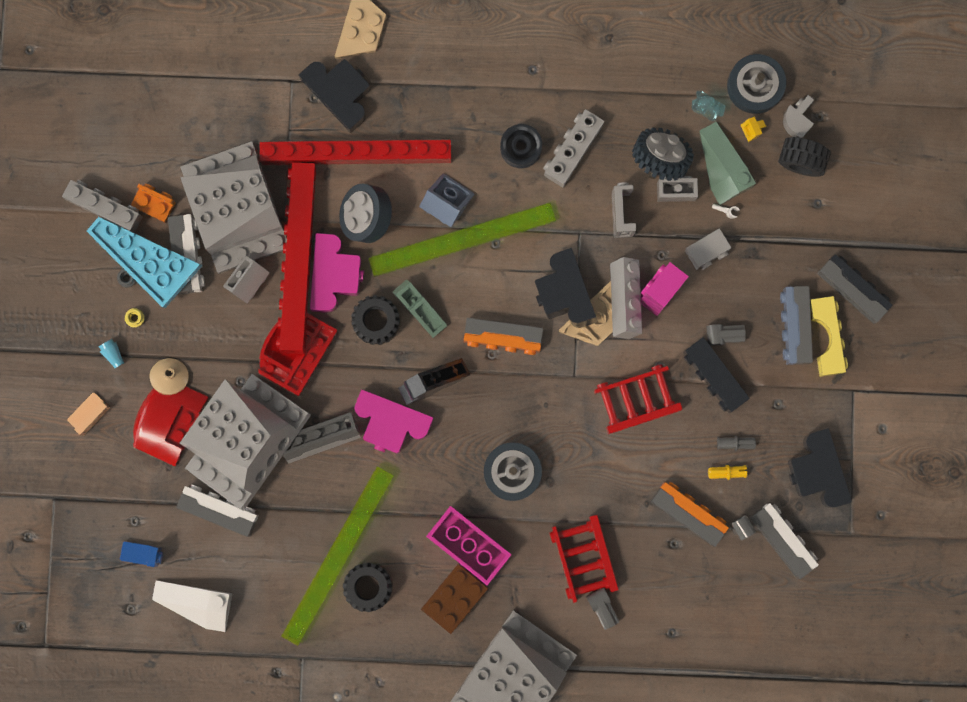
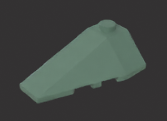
[699,122,756,205]

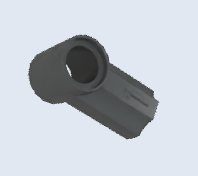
[706,325,746,346]
[731,515,756,540]
[586,588,620,630]

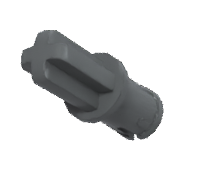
[717,436,756,451]

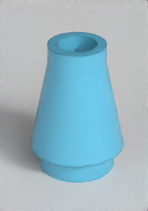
[99,339,124,369]

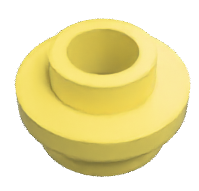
[125,308,144,328]

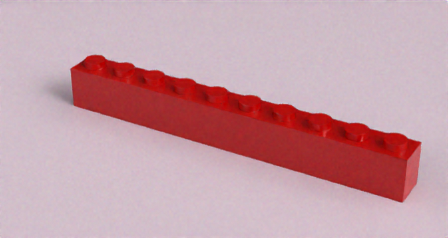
[260,140,451,165]
[276,162,316,354]

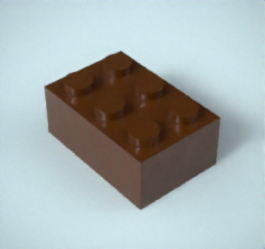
[421,564,488,634]

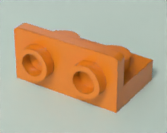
[131,183,175,223]

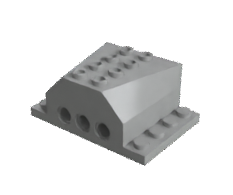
[180,141,287,274]
[180,374,311,511]
[450,610,577,702]

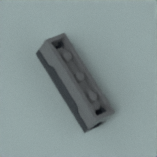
[817,254,893,324]

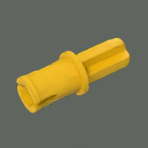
[708,465,747,480]

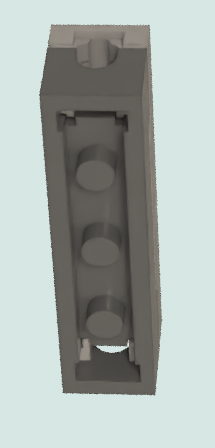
[283,412,361,464]

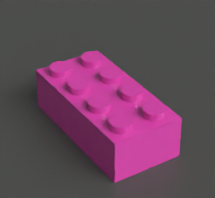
[641,262,689,316]
[426,506,511,585]

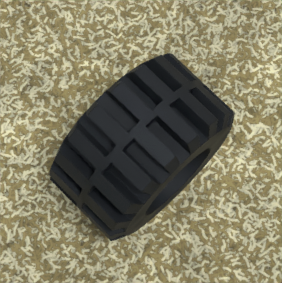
[778,137,831,177]
[351,295,400,345]
[343,563,393,612]

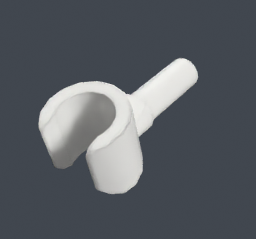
[712,204,740,219]

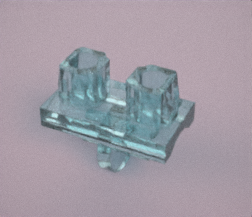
[692,91,726,121]

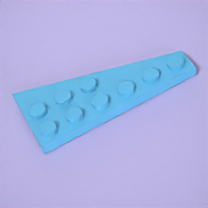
[87,217,203,308]

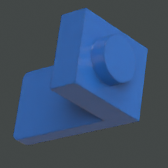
[120,542,163,567]

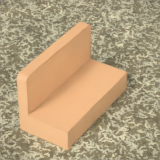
[68,393,110,436]

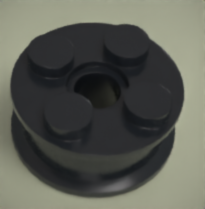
[500,124,542,169]

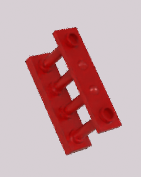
[594,364,683,435]
[549,515,618,603]

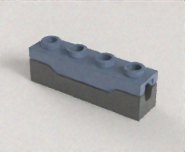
[780,286,813,365]

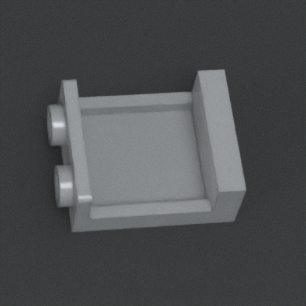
[612,182,636,238]

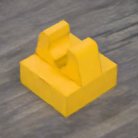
[741,116,766,142]

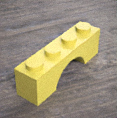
[810,296,848,377]

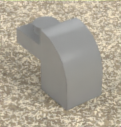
[783,95,814,138]

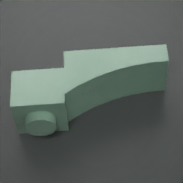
[393,279,447,338]

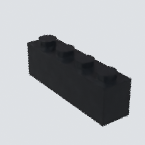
[683,337,750,413]

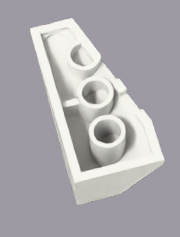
[152,580,232,632]

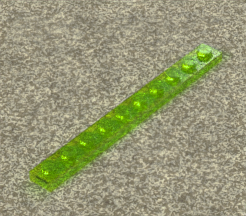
[368,203,556,277]
[281,466,394,646]

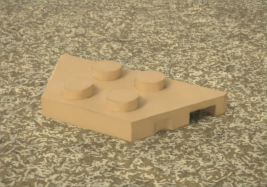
[335,0,387,59]
[559,281,613,346]

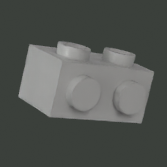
[657,176,698,202]
[685,228,731,270]
[223,256,270,304]

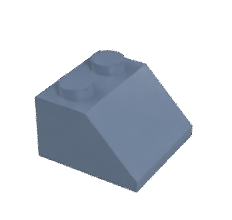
[419,173,474,227]

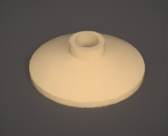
[150,358,189,395]

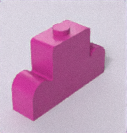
[310,233,364,313]
[355,389,434,454]

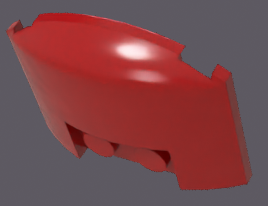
[258,313,338,396]
[133,386,209,467]

